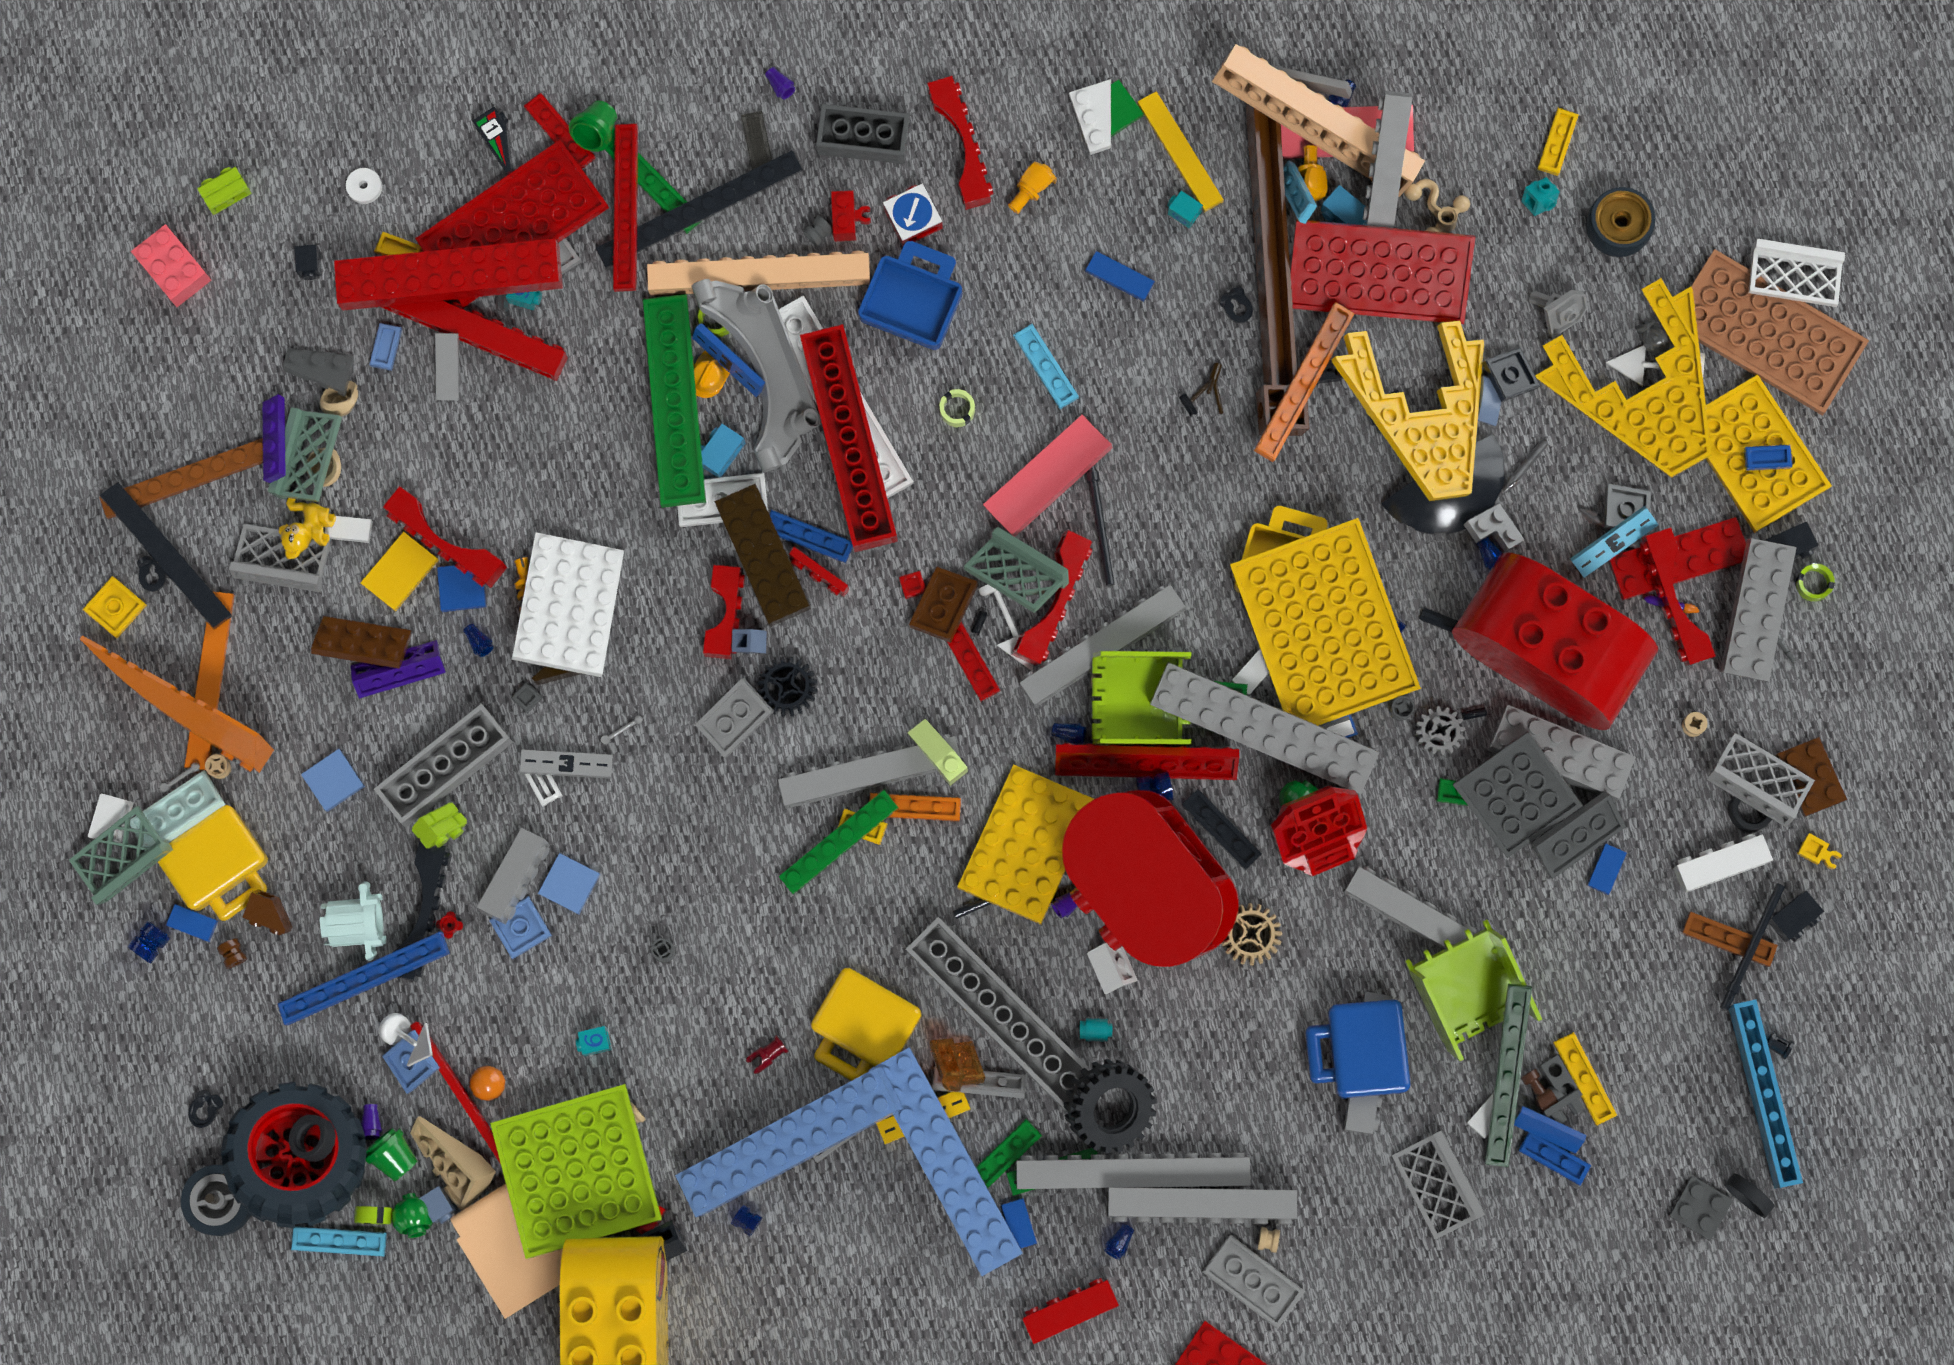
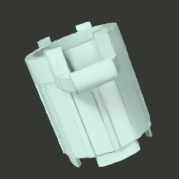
[320,881,386,961]

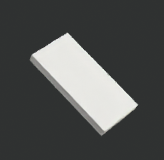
[677,473,768,527]

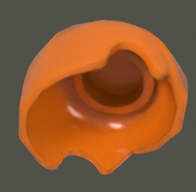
[469,1066,505,1101]

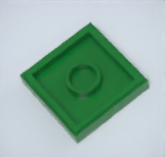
[1111,79,1144,137]

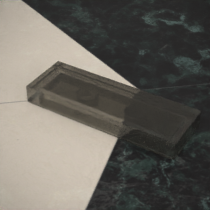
[741,111,772,170]

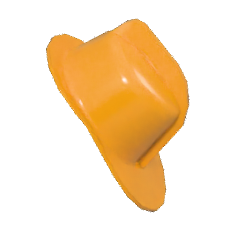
[694,351,730,398]

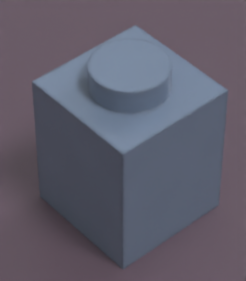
[732,629,767,654]
[419,1186,456,1224]

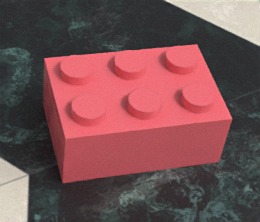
[131,224,212,307]

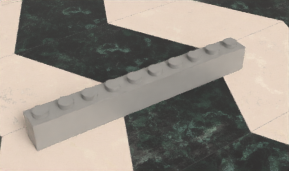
[1016,1153,1251,1189]

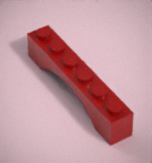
[927,76,994,210]
[383,486,507,588]
[1640,527,1716,666]
[1011,530,1092,666]

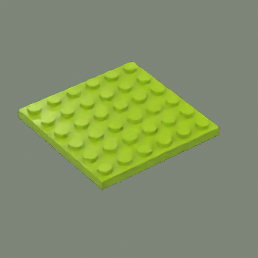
[490,1084,662,1259]

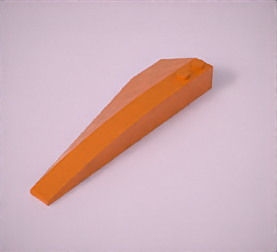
[80,635,274,773]

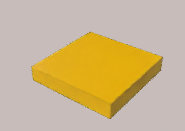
[82,576,147,638]

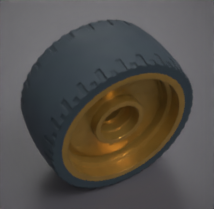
[1586,187,1656,258]

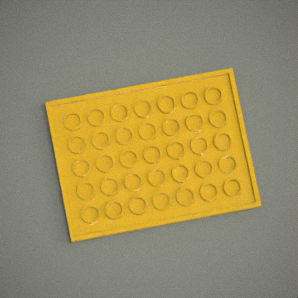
[1230,518,1421,726]

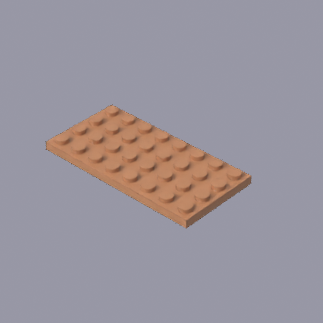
[1691,249,1869,416]

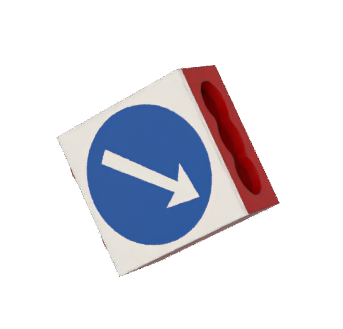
[883,183,943,246]

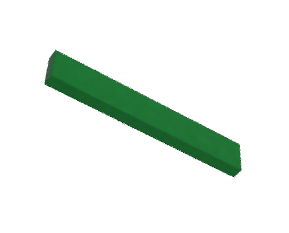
[604,127,700,234]

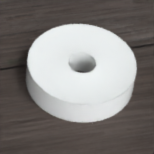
[346,168,382,204]

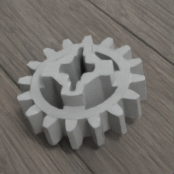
[1415,706,1465,757]

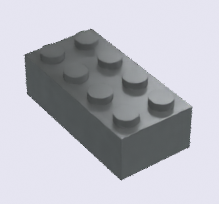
[816,104,910,164]

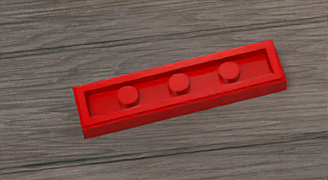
[524,93,596,169]
[946,622,1000,702]

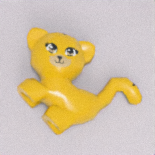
[279,491,336,559]

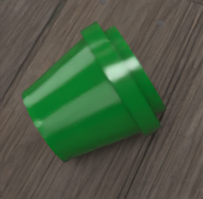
[569,101,617,152]
[366,1128,418,1182]

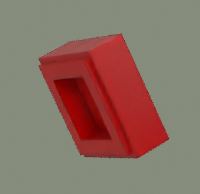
[899,571,926,599]

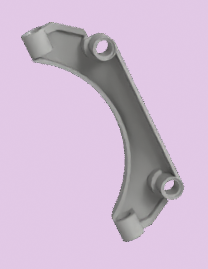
[691,279,821,473]

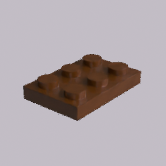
[909,567,978,643]
[1776,737,1847,817]

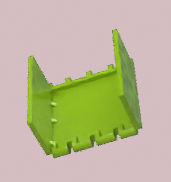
[1092,651,1191,745]
[1404,919,1542,1061]

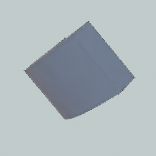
[1478,376,1501,426]

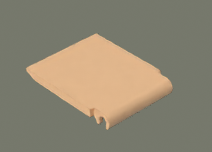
[450,1184,563,1319]

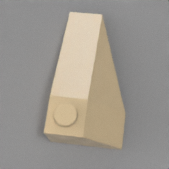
[411,1116,496,1211]

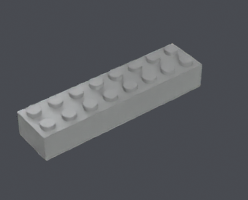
[1108,1188,1297,1225]

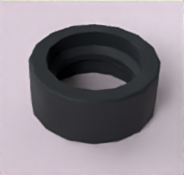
[1728,796,1772,832]
[289,1115,336,1162]

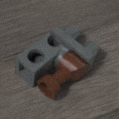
[1520,1055,1585,1124]

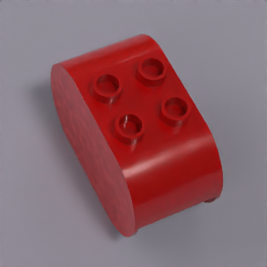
[1452,552,1658,730]
[1062,790,1239,967]

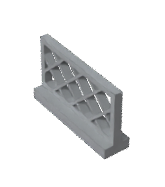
[229,524,332,593]
[1707,733,1815,828]
[1392,1130,1485,1240]

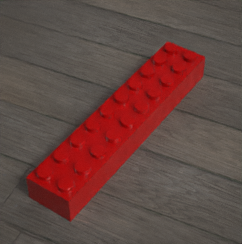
[334,238,563,311]
[800,324,898,553]

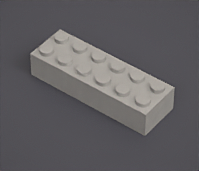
[1720,538,1797,682]
[374,703,513,827]
[1488,705,1636,803]

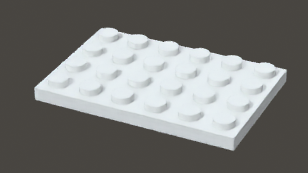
[512,533,624,677]

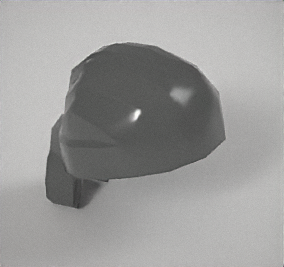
[1636,318,1674,356]

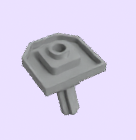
[1529,290,1588,339]

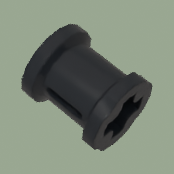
[1767,1030,1795,1060]

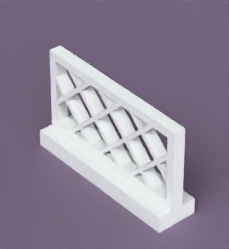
[1748,239,1845,307]

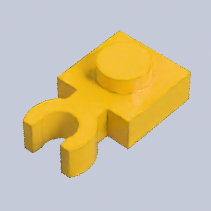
[1797,833,1842,869]

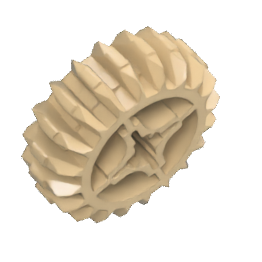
[1221,903,1282,966]

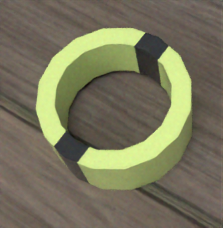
[939,389,975,427]

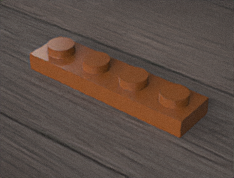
[1681,912,1778,967]

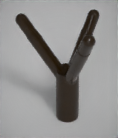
[1190,363,1223,414]

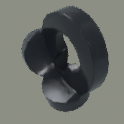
[1220,287,1253,323]
[137,556,167,592]
[188,1090,223,1128]

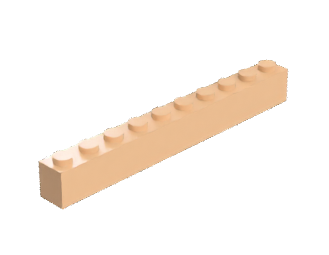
[647,251,870,296]

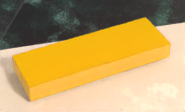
[1537,108,1579,176]

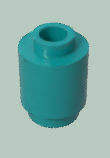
[1080,1018,1113,1042]

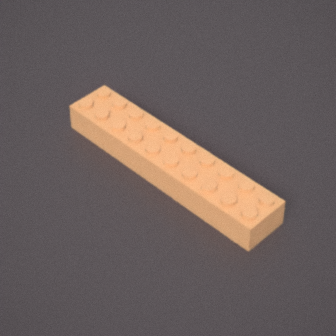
[1212,44,1425,197]

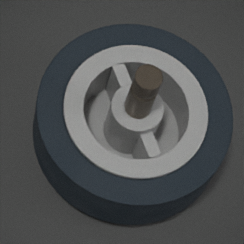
[181,1165,251,1236]

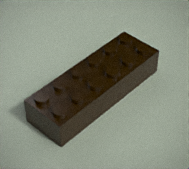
[714,483,811,627]

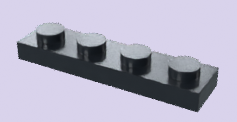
[1181,789,1262,870]

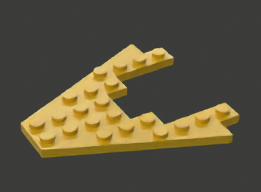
[1535,278,1711,478]
[1331,321,1484,501]

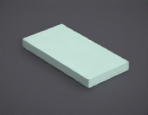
[130,770,225,851]

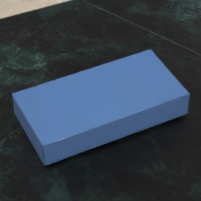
[369,323,402,371]

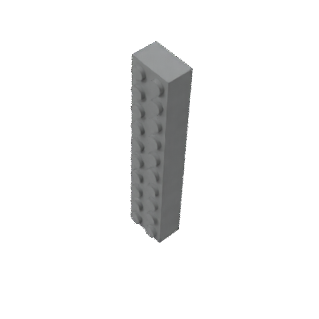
[1150,662,1379,794]
[906,917,1091,1114]

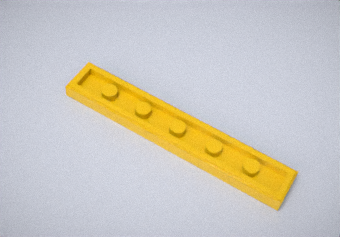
[1137,91,1224,213]

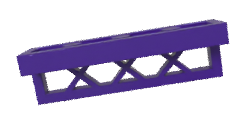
[350,640,446,699]

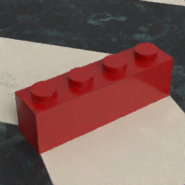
[1022,1278,1119,1344]

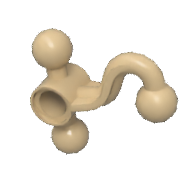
[1405,179,1470,233]

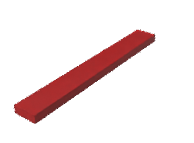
[613,124,638,292]
[410,1021,501,1164]

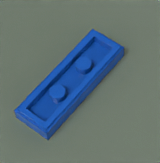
[1086,251,1155,302]
[1514,1106,1586,1154]
[1518,1132,1591,1186]

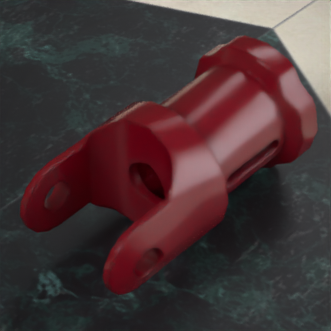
[746,1035,789,1074]

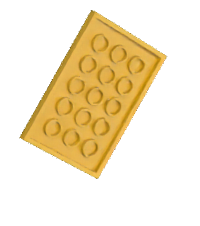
[1706,374,1832,533]
[957,764,1094,925]

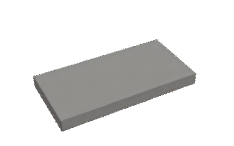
[1202,1235,1305,1329]

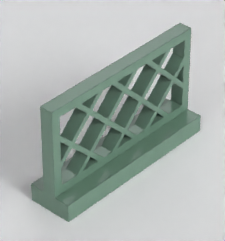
[268,407,342,502]
[964,527,1069,613]
[69,806,173,905]

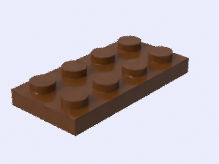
[311,616,412,669]

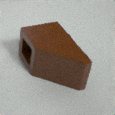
[242,889,293,935]

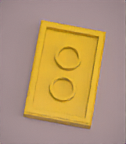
[361,532,439,612]

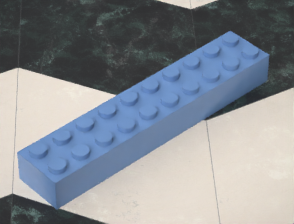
[869,1047,1023,1276]
[675,1067,903,1217]

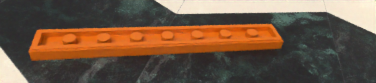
[1254,302,1355,462]
[184,592,235,771]

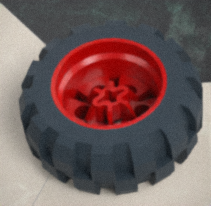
[221,1082,367,1228]

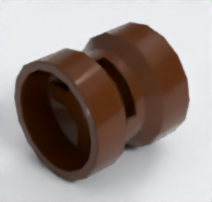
[217,938,247,969]

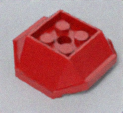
[1270,786,1367,876]

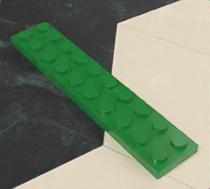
[643,294,706,508]

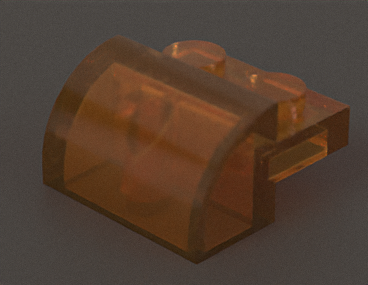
[929,1038,985,1092]

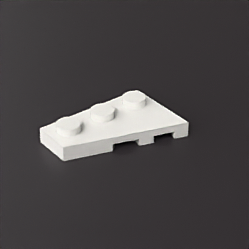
[1069,79,1111,155]

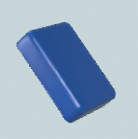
[858,241,963,350]
[1305,999,1411,1099]

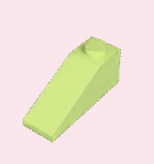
[908,719,968,786]

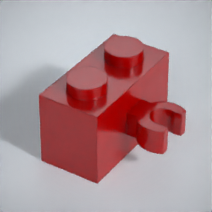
[831,190,871,242]

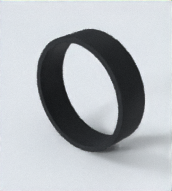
[1724,1173,1775,1218]

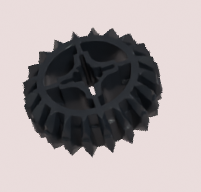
[757,657,818,718]

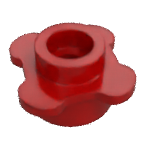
[436,911,463,939]

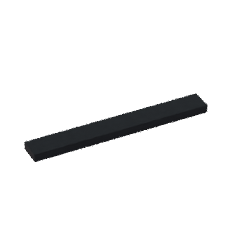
[100,482,232,630]

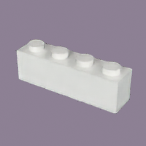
[1673,833,1773,894]

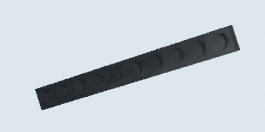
[596,150,803,268]

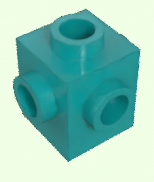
[1521,177,1560,216]

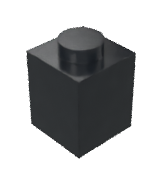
[294,244,322,280]

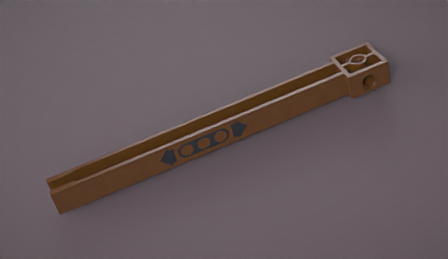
[1246,103,1310,436]

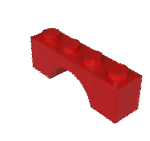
[703,565,745,659]

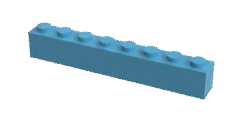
[1729,1000,1803,1189]

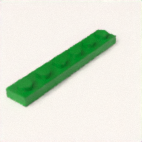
[779,790,899,894]

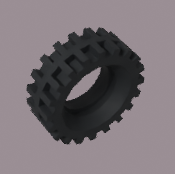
[1064,1059,1157,1153]

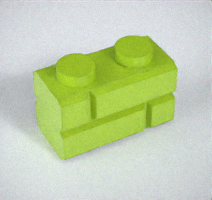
[197,167,252,215]
[412,803,467,848]

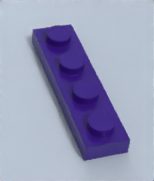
[262,394,286,483]

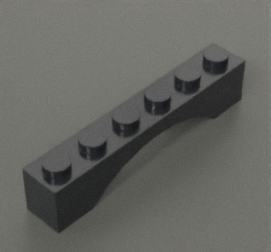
[392,841,452,982]

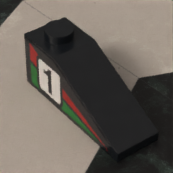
[472,107,513,175]

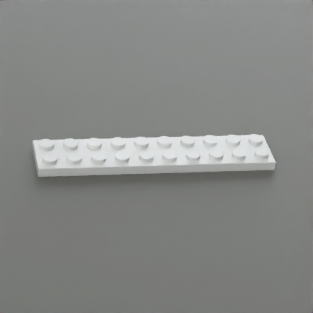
[779,296,914,499]

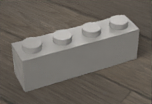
[477,828,550,925]

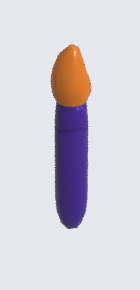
[1644,596,1699,614]

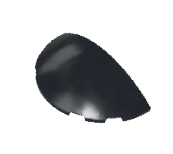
[1381,434,1505,534]

